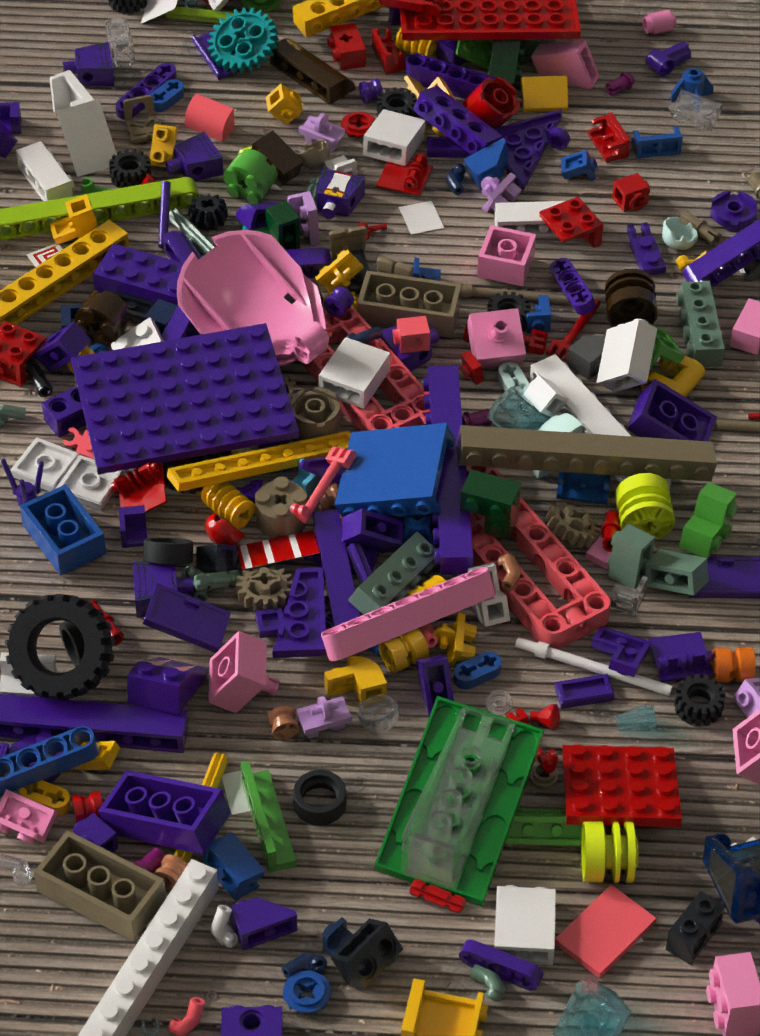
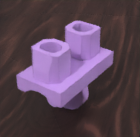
[298,113,345,152]
[481,172,522,213]
[296,696,352,739]

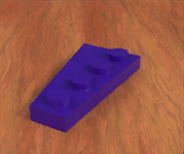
[272,567,327,658]

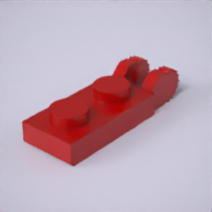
[379,0,444,16]

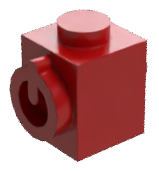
[612,173,650,212]

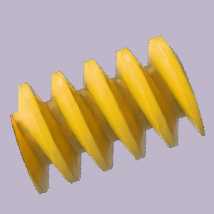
[395,28,437,59]
[201,481,255,530]

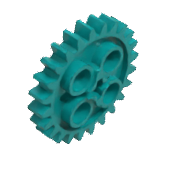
[207,7,279,74]

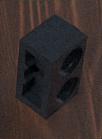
[666,891,725,965]
[330,918,403,989]

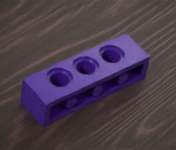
[413,85,503,155]

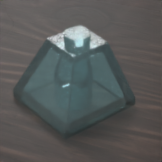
[487,386,551,430]
[553,977,632,1036]

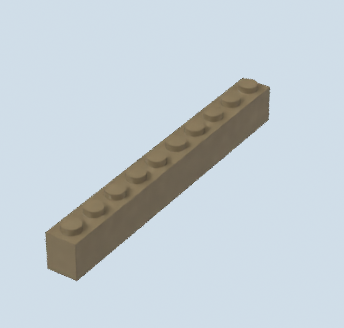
[456,425,717,481]

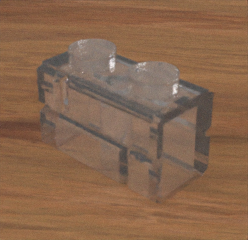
[105,17,135,67]

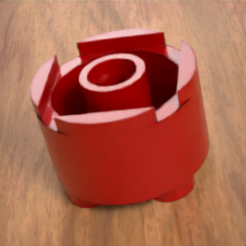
[466,77,520,129]

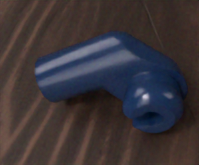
[446,164,467,195]
[347,326,383,344]
[281,953,327,979]

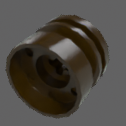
[605,269,658,327]

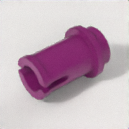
[605,72,635,96]
[462,408,493,426]
[133,847,165,873]

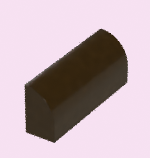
[270,38,356,105]

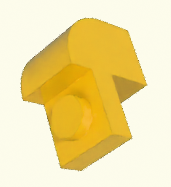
[49,194,97,245]
[324,656,387,706]

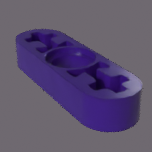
[459,940,544,991]

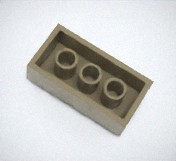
[357,270,462,338]
[34,830,166,941]

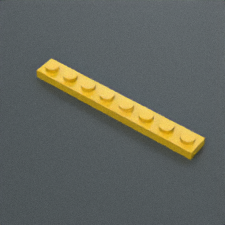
[167,431,351,492]

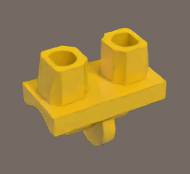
[150,124,178,167]
[315,250,364,293]
[433,612,477,667]

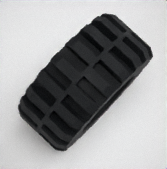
[5,594,115,700]

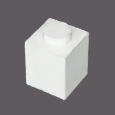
[523,375,569,417]

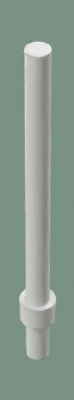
[515,637,673,696]

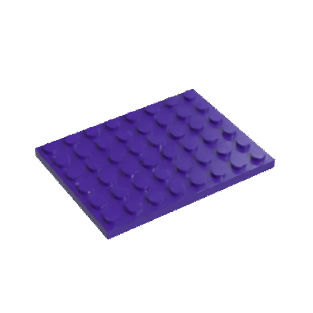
[71,323,299,475]

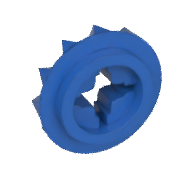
[283,971,331,1015]

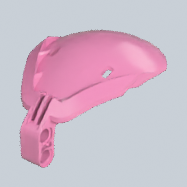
[177,230,329,367]

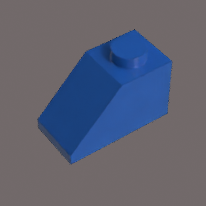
[464,138,509,191]

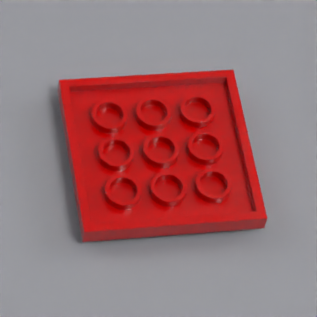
[562,744,682,828]

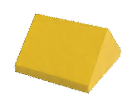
[520,76,568,112]

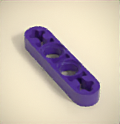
[115,63,177,120]
[550,258,596,315]

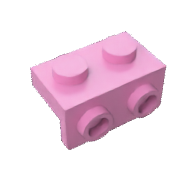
[0,789,58,844]

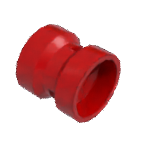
[72,790,103,823]

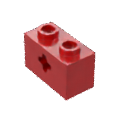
[327,22,366,70]

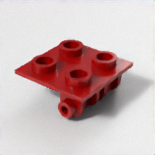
[376,152,433,196]
[111,462,167,513]

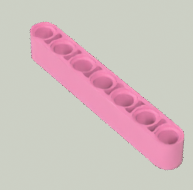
[321,567,496,661]

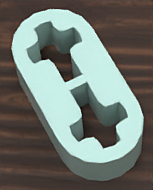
[498,362,529,403]

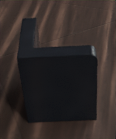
[196,544,237,573]

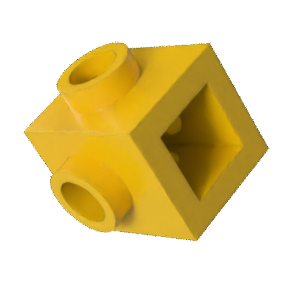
[266,84,303,125]

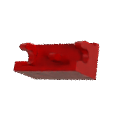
[372,28,406,74]
[588,112,630,163]

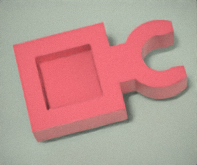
[63,428,94,459]

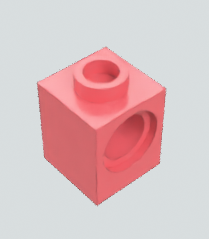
[393,316,430,354]

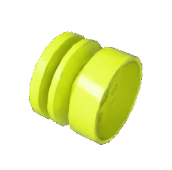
[615,473,675,540]
[581,822,639,883]

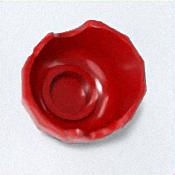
[205,513,245,545]

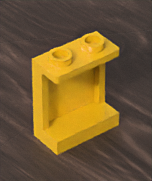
[401,978,489,1036]

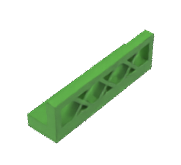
[241,761,297,873]
[505,808,582,846]

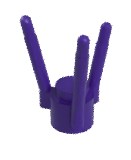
[1,458,44,506]

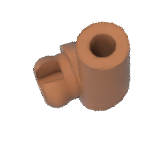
[497,554,521,591]

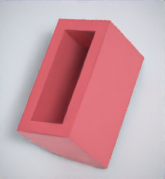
[185,93,235,142]

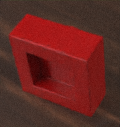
[460,350,484,385]

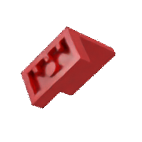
[539,196,604,248]
[0,322,46,387]

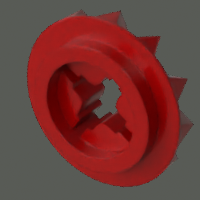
[341,112,376,139]

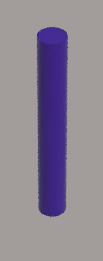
[158,181,171,249]

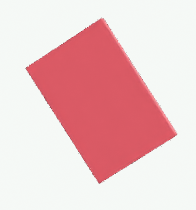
[555,884,656,979]

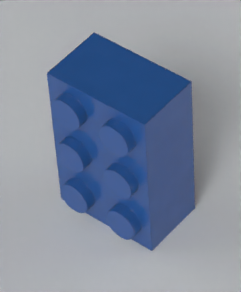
[20,484,106,576]

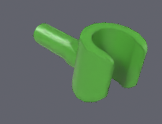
[80,177,112,194]

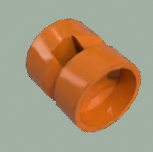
[712,647,756,683]

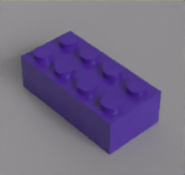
[93,243,184,305]
[98,770,231,855]

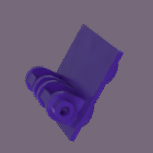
[648,632,714,682]

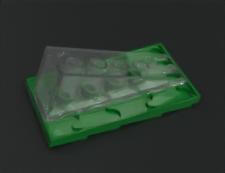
[374,696,544,906]

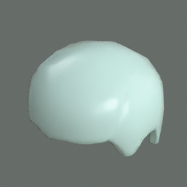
[662,217,698,250]

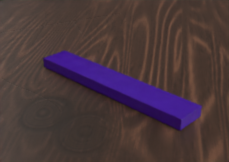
[313,509,360,627]

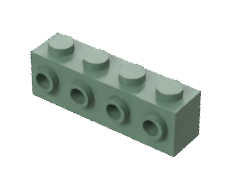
[676,281,725,367]
[348,531,437,615]

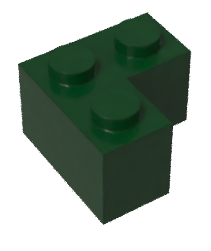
[489,39,527,86]
[252,201,300,250]
[460,469,521,540]

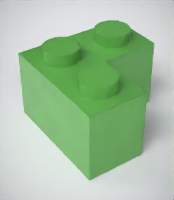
[678,482,738,559]

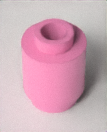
[642,10,676,35]

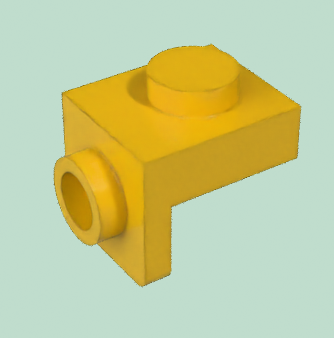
[79,741,120,770]

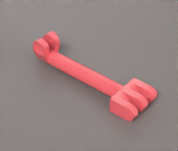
[290,446,356,523]

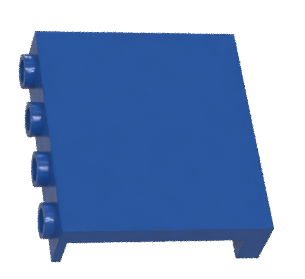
[335,423,455,517]

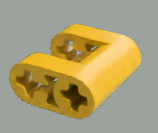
[640,356,705,397]

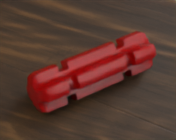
[409,879,466,914]

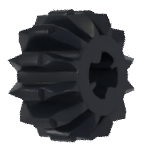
[188,193,228,231]

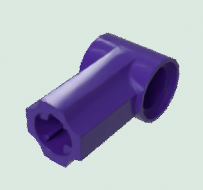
[645,41,692,77]

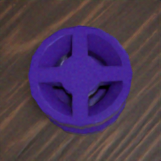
[359,78,383,104]
[324,287,354,318]

